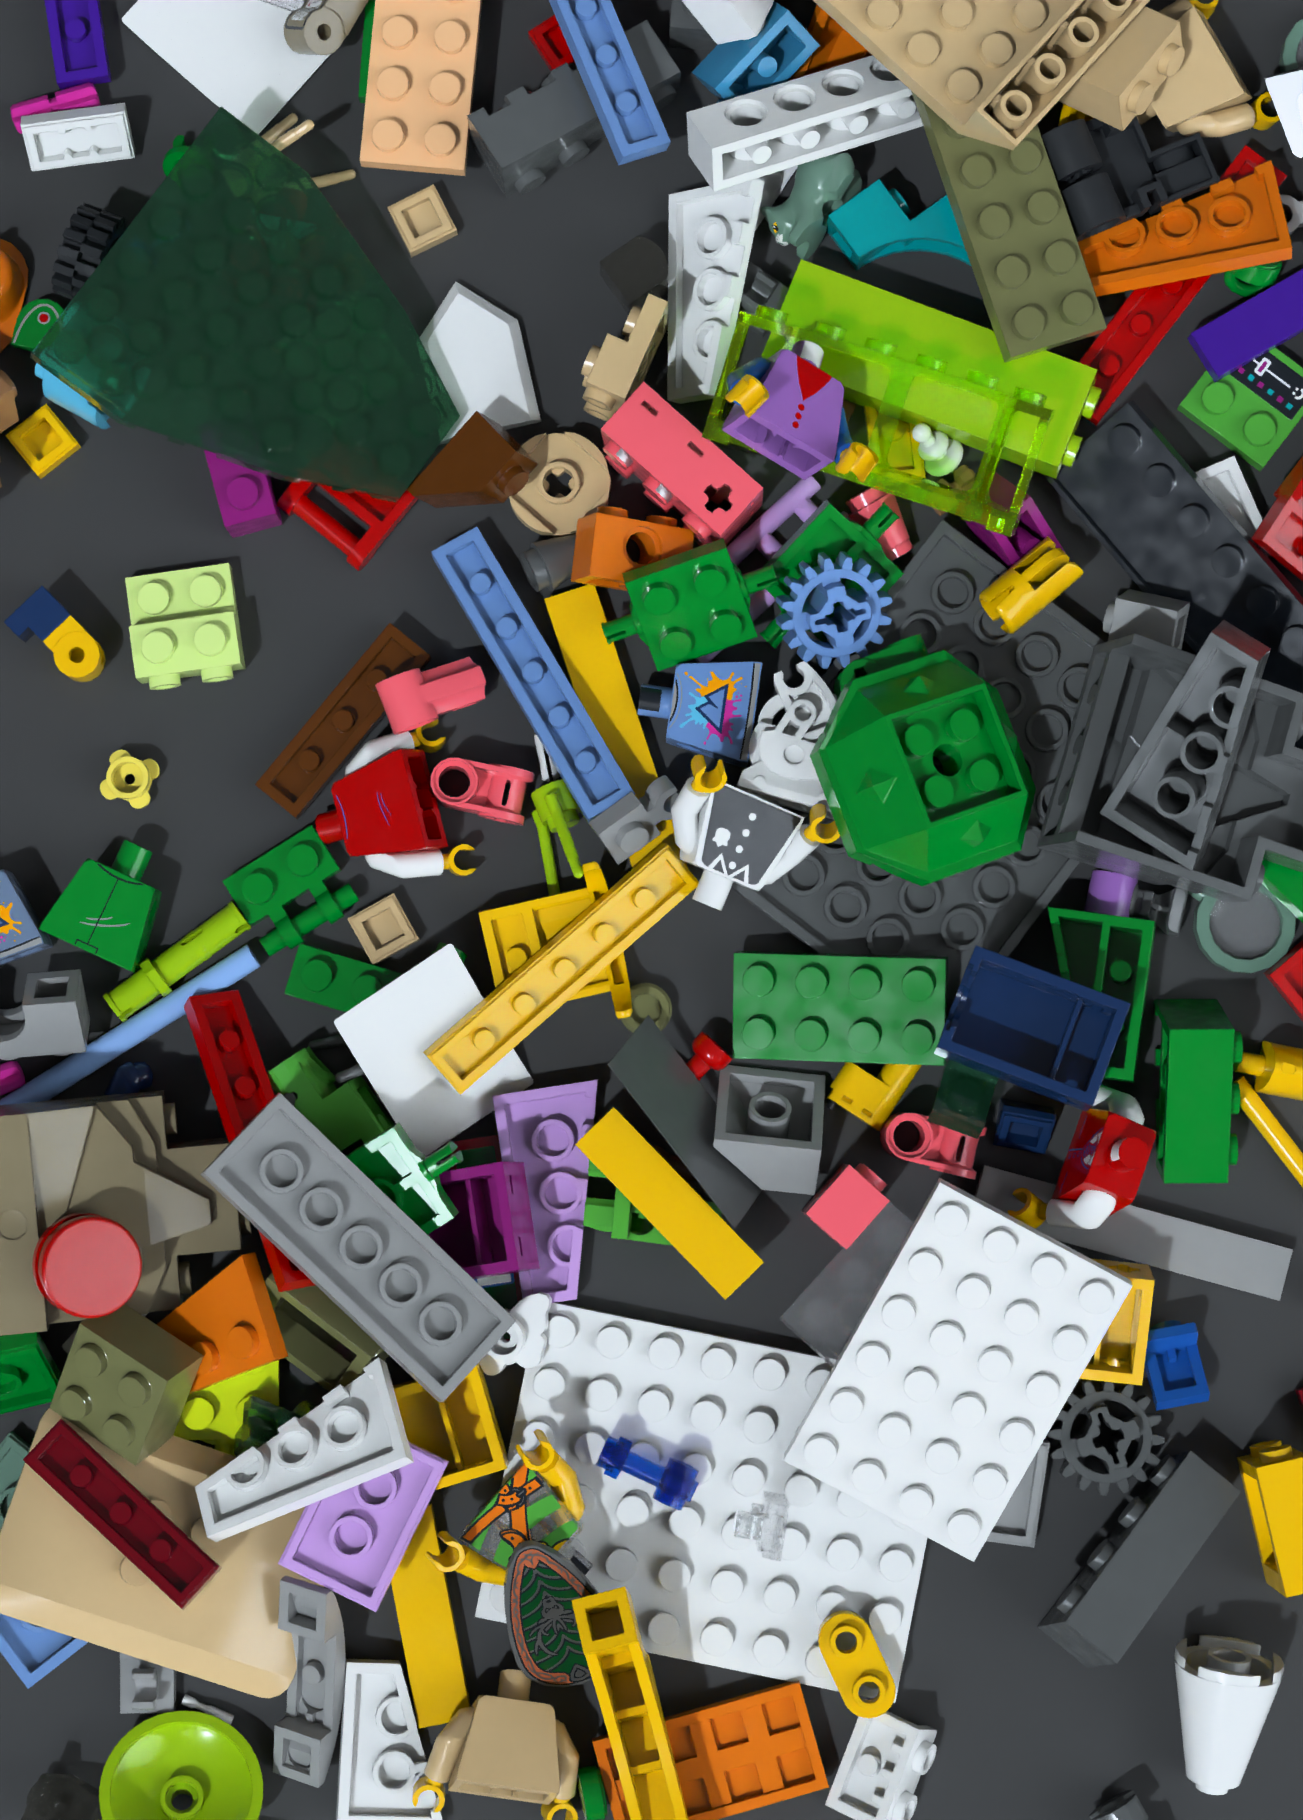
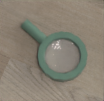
[1188,885,1296,974]

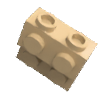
[581,293,668,421]

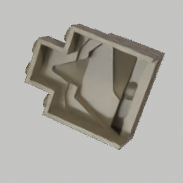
[0,1090,251,1336]

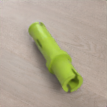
[103,901,252,1023]

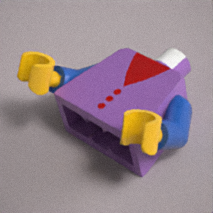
[722,340,879,483]

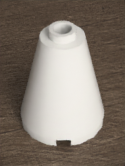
[1174,1635,1285,1795]

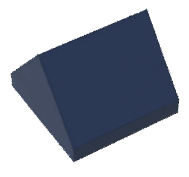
[993,1098,1056,1154]

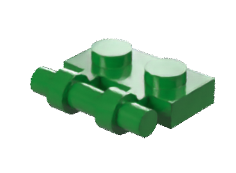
[222,825,360,957]

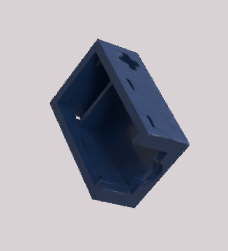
[934,945,1131,1112]

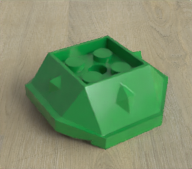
[810,650,1036,887]

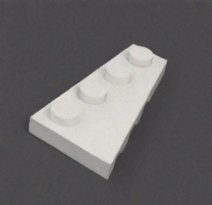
[667,178,765,404]

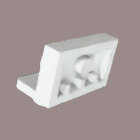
[825,1711,937,1820]

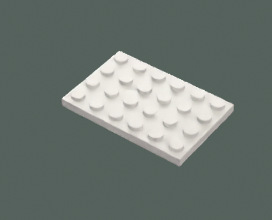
[784,1178,1133,1562]

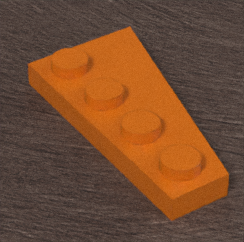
[1078,160,1292,297]

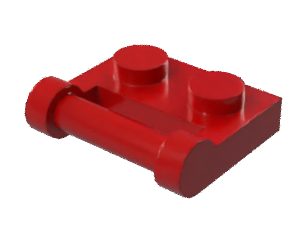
[277,431,418,571]

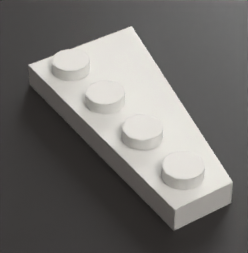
[195,1357,414,1542]

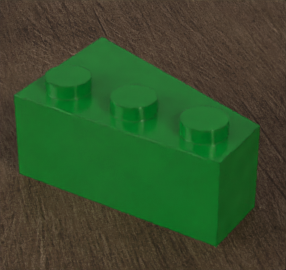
[1048,907,1156,1083]
[1154,999,1243,1183]

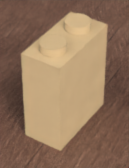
[1059,6,1185,131]

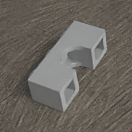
[0,969,90,1060]

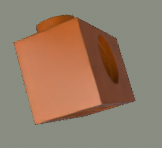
[571,506,694,591]

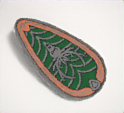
[504,1540,599,1688]

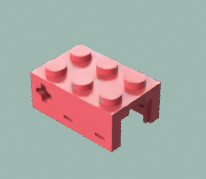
[601,381,763,546]

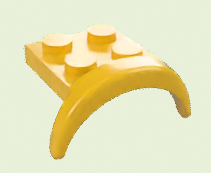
[478,861,632,1019]

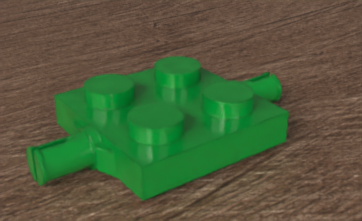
[759,500,904,649]
[601,538,779,671]
[346,1122,463,1235]

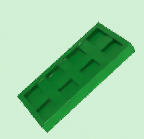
[732,951,948,1066]

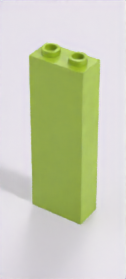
[762,259,1102,479]

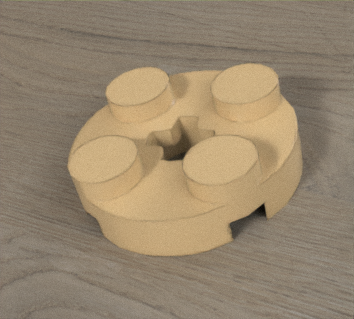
[509,432,611,538]

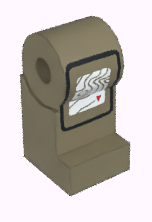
[284,0,368,55]

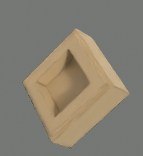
[387,184,458,258]
[348,893,420,965]

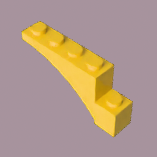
[571,1586,689,1820]

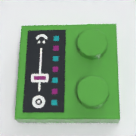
[1177,348,1303,472]

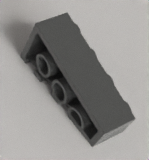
[467,20,681,198]
[1100,620,1271,871]
[1037,1450,1241,1668]

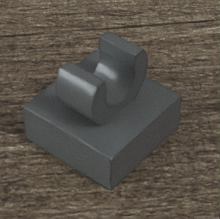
[737,262,789,338]

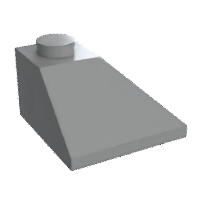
[713,1065,826,1195]

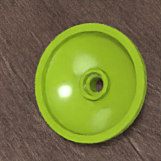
[99,1711,263,1820]

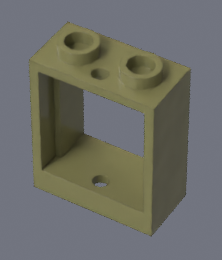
[265,1273,389,1392]

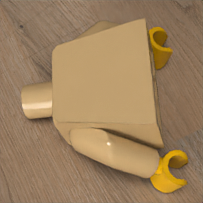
[1136,0,1280,137]
[412,1669,579,1820]

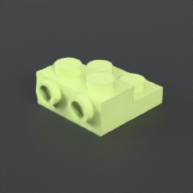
[125,563,246,690]

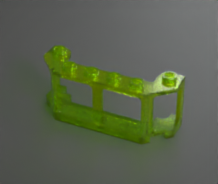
[702,304,1056,537]

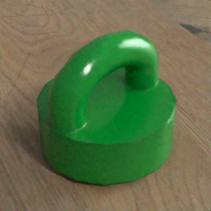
[1224,261,1282,297]

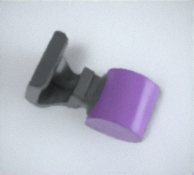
[1083,870,1189,937]

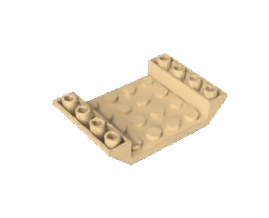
[813,0,1150,150]

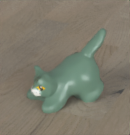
[760,152,862,260]

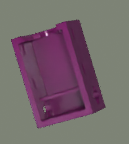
[428,1161,540,1279]

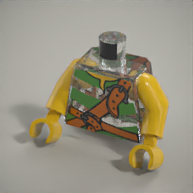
[425,1429,593,1586]

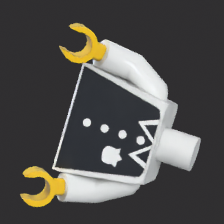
[671,755,840,911]

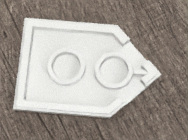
[416,282,541,445]

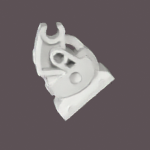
[737,661,838,820]

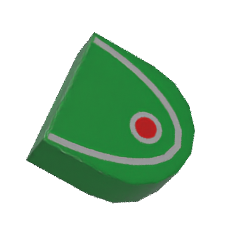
[11,299,66,354]

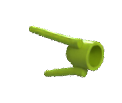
[531,779,597,895]

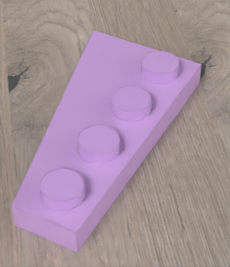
[492,1080,598,1303]

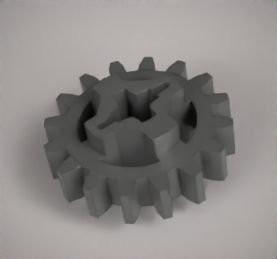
[1047,1379,1165,1496]

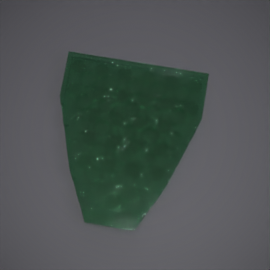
[30,106,460,502]

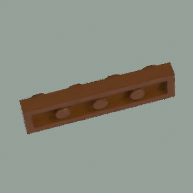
[255,623,432,820]

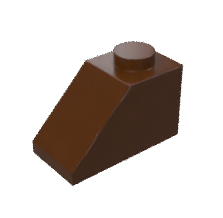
[407,411,538,508]

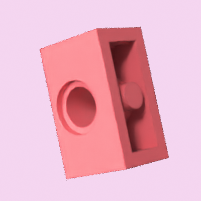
[801,1163,890,1250]

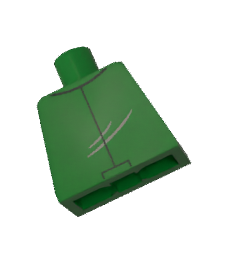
[39,840,162,973]

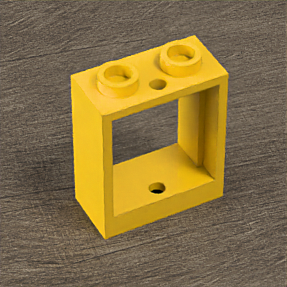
[1237,1440,1303,1598]

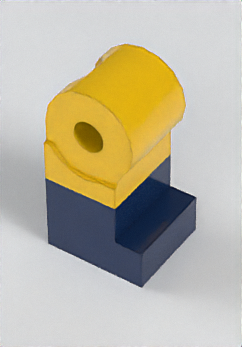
[4,586,106,682]

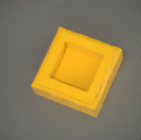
[5,403,81,479]

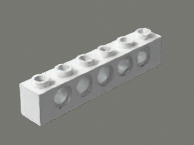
[686,55,923,191]

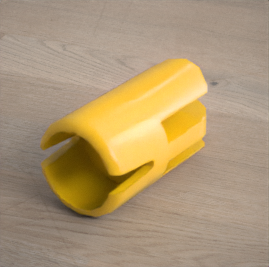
[979,536,1084,634]

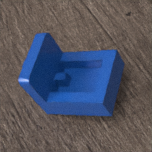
[1144,1320,1210,1411]

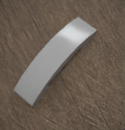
[273,1576,346,1788]

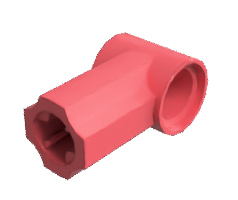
[375,656,486,735]

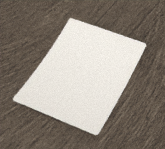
[122,0,331,136]
[334,944,533,1156]

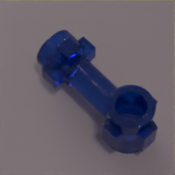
[596,1435,699,1511]

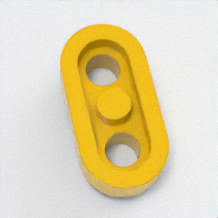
[818,1610,896,1718]

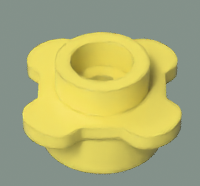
[100,749,160,809]

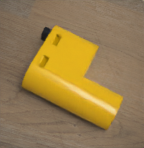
[825,1062,922,1131]

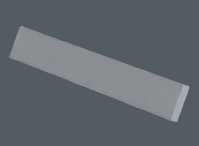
[975,1165,1293,1301]

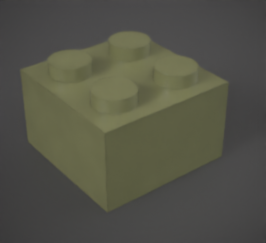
[49,1304,204,1466]

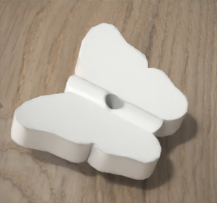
[479,1292,552,1376]

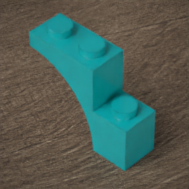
[826,179,972,271]

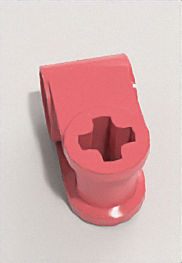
[431,757,535,826]
[880,1112,987,1180]

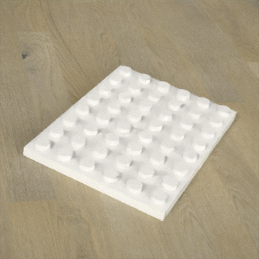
[475,1302,928,1703]

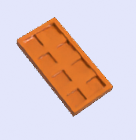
[592,1681,829,1820]

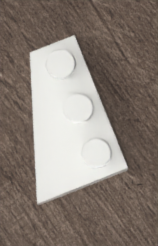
[336,1659,442,1820]

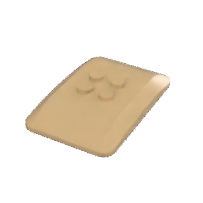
[0,1408,324,1698]

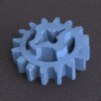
[775,551,892,669]

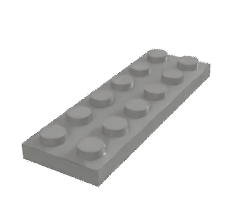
[200,1093,516,1402]

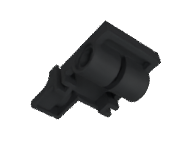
[1041,116,1220,242]

